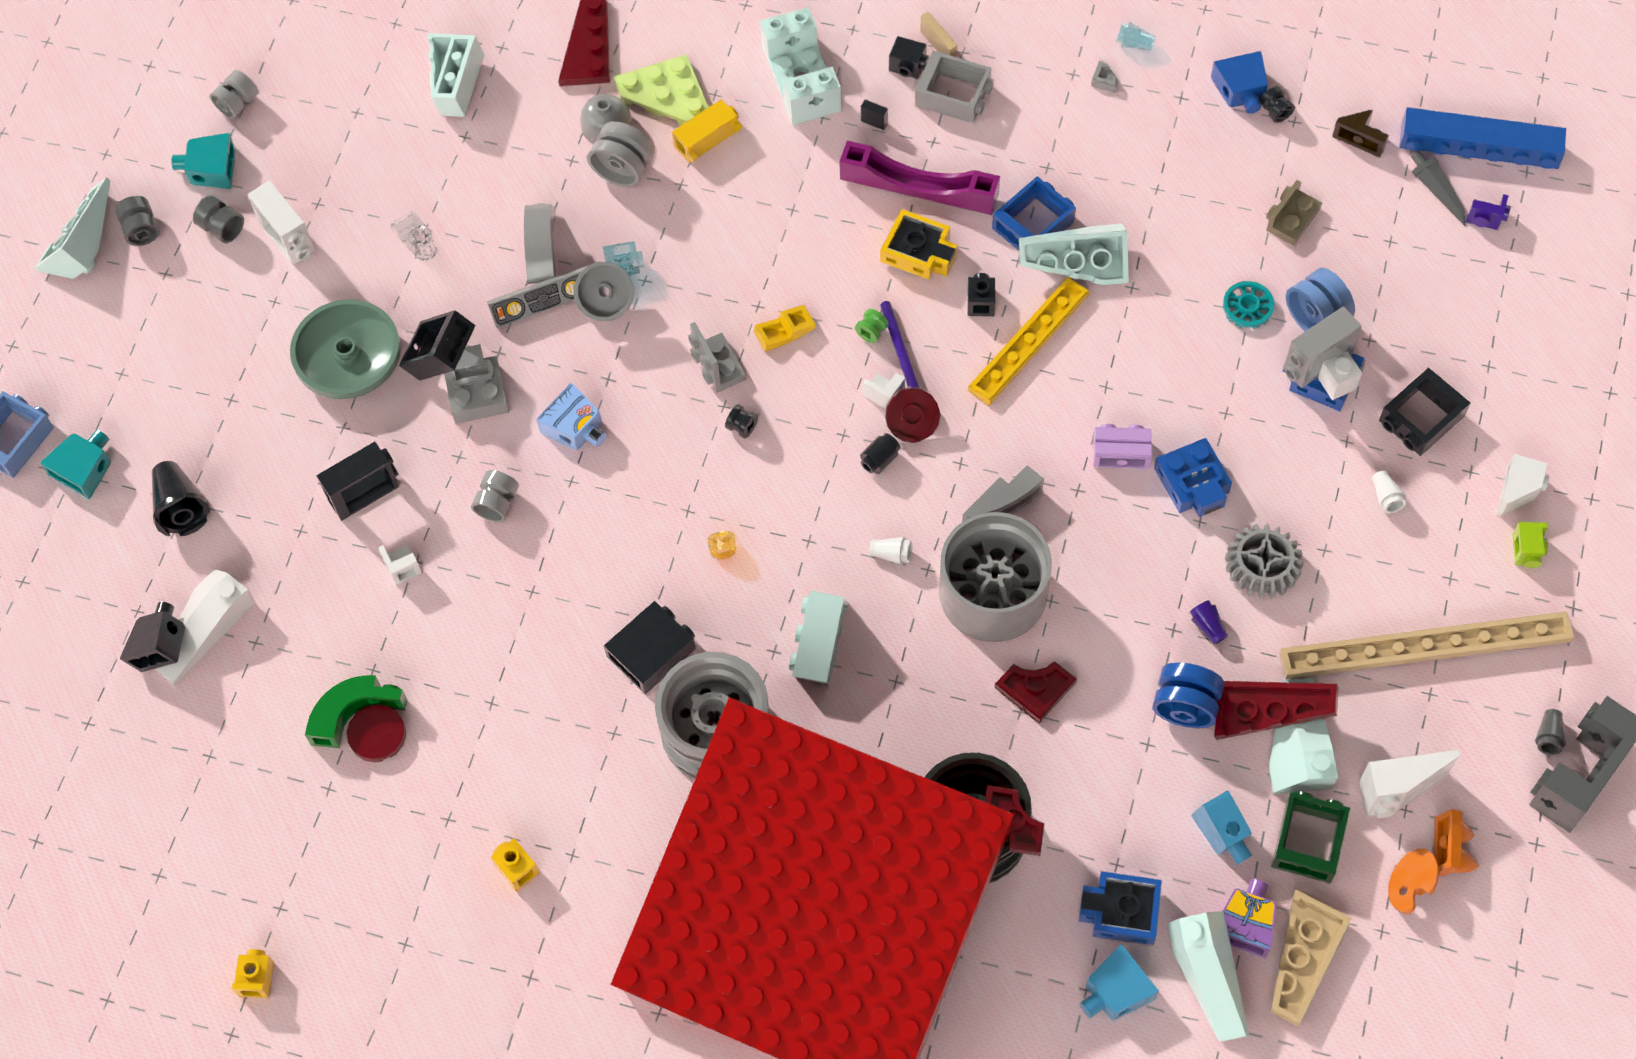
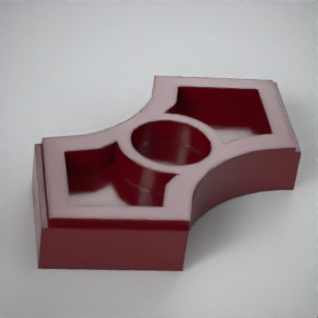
[985,785,1045,856]

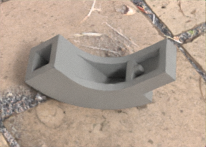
[524,203,556,284]

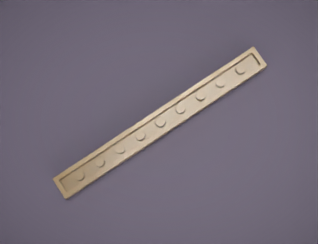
[1279,611,1574,679]

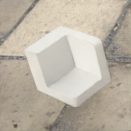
[862,373,905,408]
[378,545,422,586]

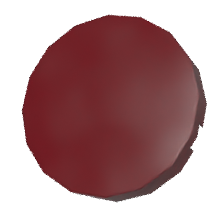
[884,387,940,443]
[346,704,406,763]

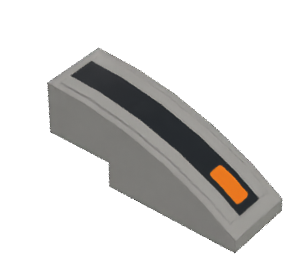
[962,465,1044,522]

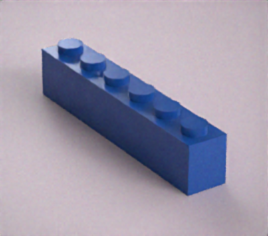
[1399,107,1566,169]

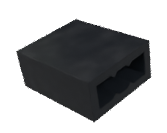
[603,601,696,694]

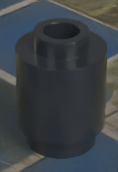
[860,433,901,474]

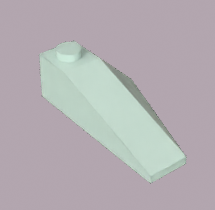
[1268,677,1338,794]

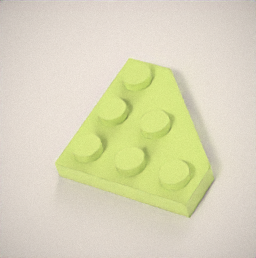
[614,54,708,125]

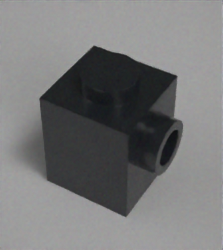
[889,36,930,79]

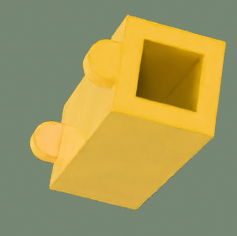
[672,99,743,164]

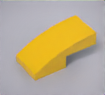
[753,305,816,352]

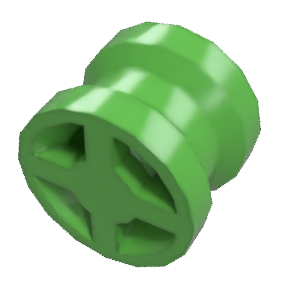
[854,309,889,343]

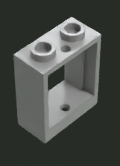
[915,51,994,123]
[1283,306,1362,388]

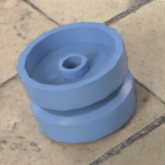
[1285,268,1356,332]

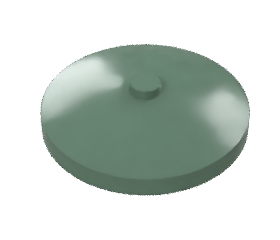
[290,299,401,399]

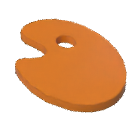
[1388,849,1439,914]

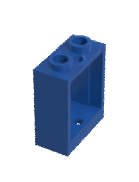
[992,176,1076,251]

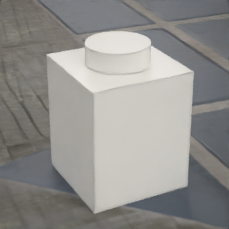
[1318,351,1362,400]

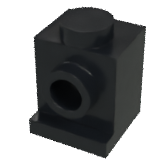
[967,273,995,317]

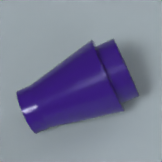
[1190,600,1228,645]

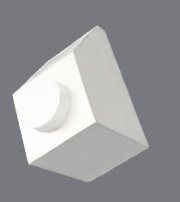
[1496,454,1550,516]

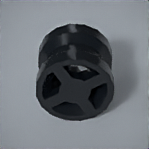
[725,404,758,439]

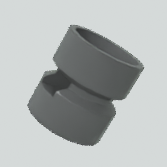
[115,196,159,246]
[193,196,244,243]

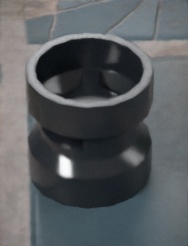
[1259,86,1295,123]

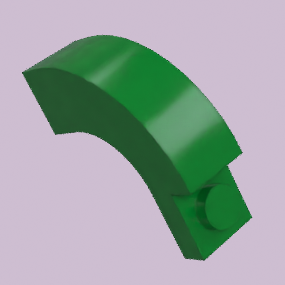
[305,675,407,748]

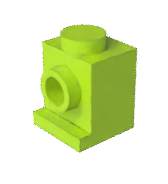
[1512,522,1548,568]

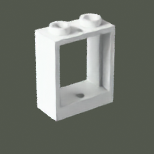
[247,180,315,265]

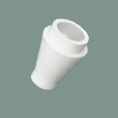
[1372,471,1406,514]
[869,537,913,565]

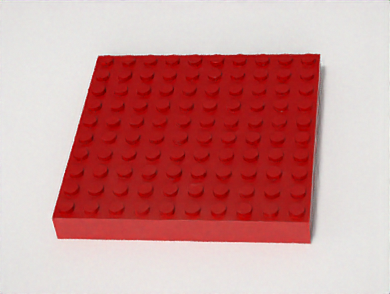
[610,698,1016,1059]

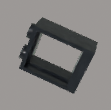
[399,310,476,381]
[1379,367,1471,456]
[316,441,399,521]

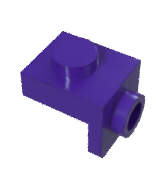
[1466,194,1511,230]

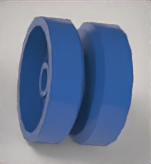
[1152,662,1225,729]

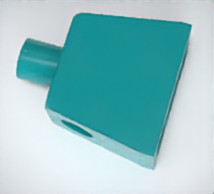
[171,133,236,189]
[40,429,111,499]

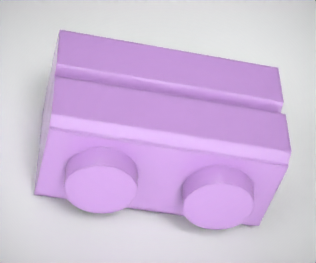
[1093,424,1152,469]

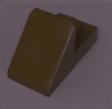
[1332,110,1389,158]

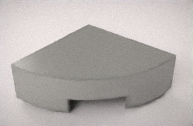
[1091,61,1117,93]

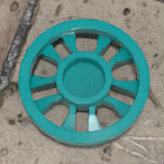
[1223,281,1274,329]

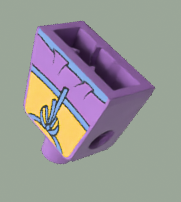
[1222,879,1276,958]

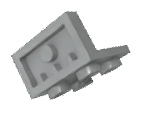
[688,322,746,393]

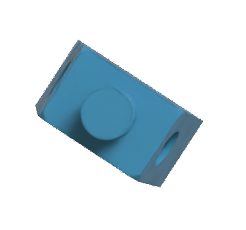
[1191,790,1253,865]
[1079,944,1159,1021]

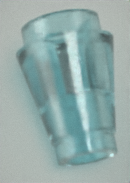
[1116,22,1156,51]

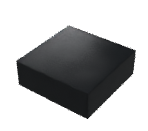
[861,100,888,130]

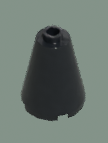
[151,461,211,537]

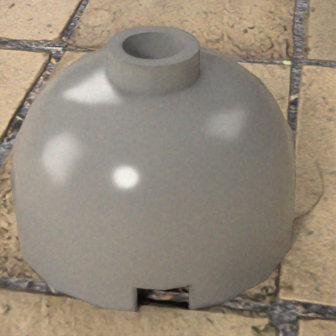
[580,94,632,144]

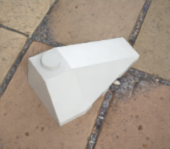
[155,569,255,685]

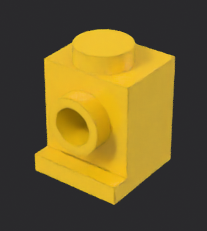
[232,949,274,998]

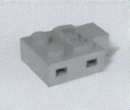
[444,344,509,424]

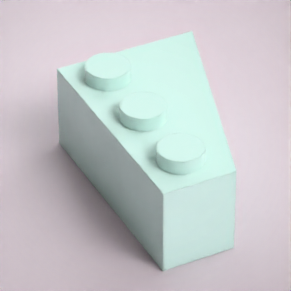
[428,34,484,117]

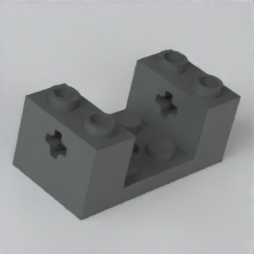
[1529,696,1636,833]

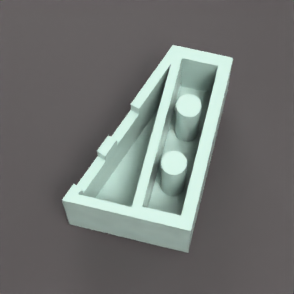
[789,590,849,685]

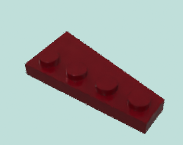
[558,0,610,87]
[1214,681,1339,740]

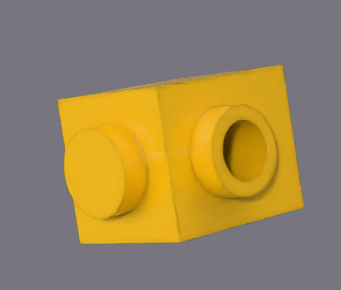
[490,838,540,892]

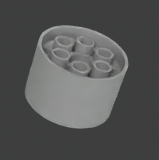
[939,512,1052,642]

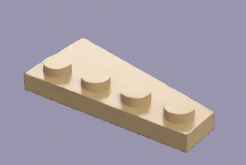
[1270,889,1352,1027]

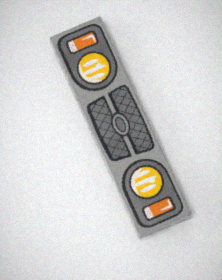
[487,266,587,328]

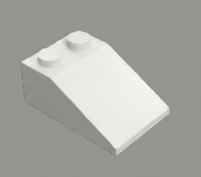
[1359,750,1460,818]

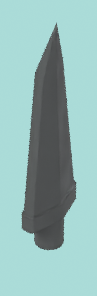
[1411,151,1465,226]

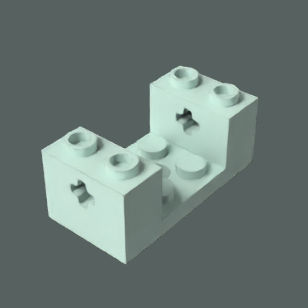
[760,7,841,125]

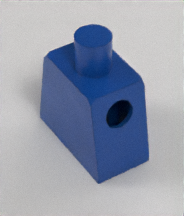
[1211,51,1268,114]

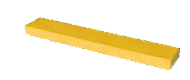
[968,277,1089,406]

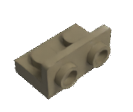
[1266,180,1322,246]

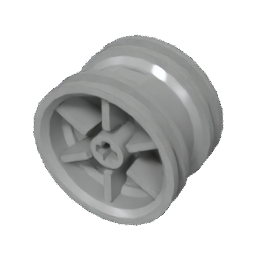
[655,652,770,780]

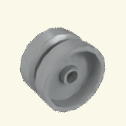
[587,121,654,187]
[574,262,634,321]

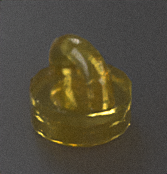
[707,531,736,559]

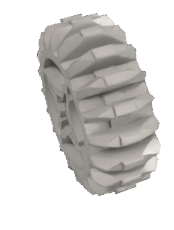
[1225,523,1303,599]

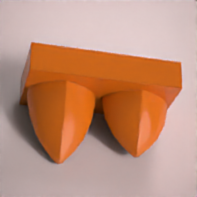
[1434,809,1479,877]

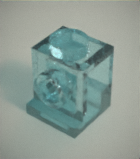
[603,241,644,276]

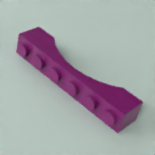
[839,141,1000,215]

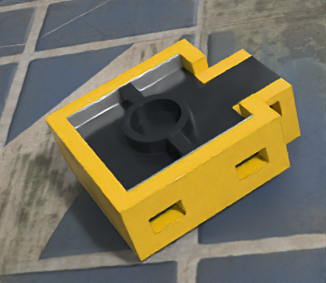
[880,209,958,280]

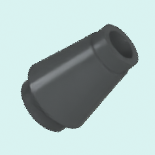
[1535,709,1566,755]

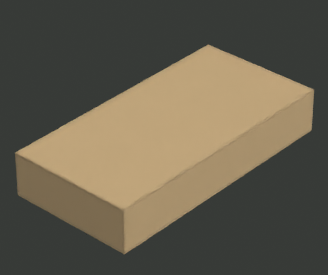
[920,12,957,57]

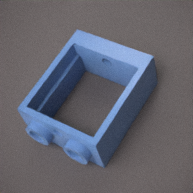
[0,391,54,478]

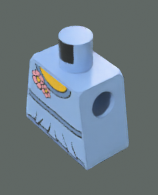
[536,383,606,450]

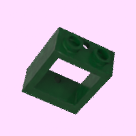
[1271,791,1350,884]

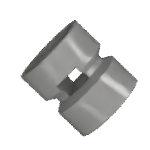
[209,70,259,119]
[471,470,519,522]

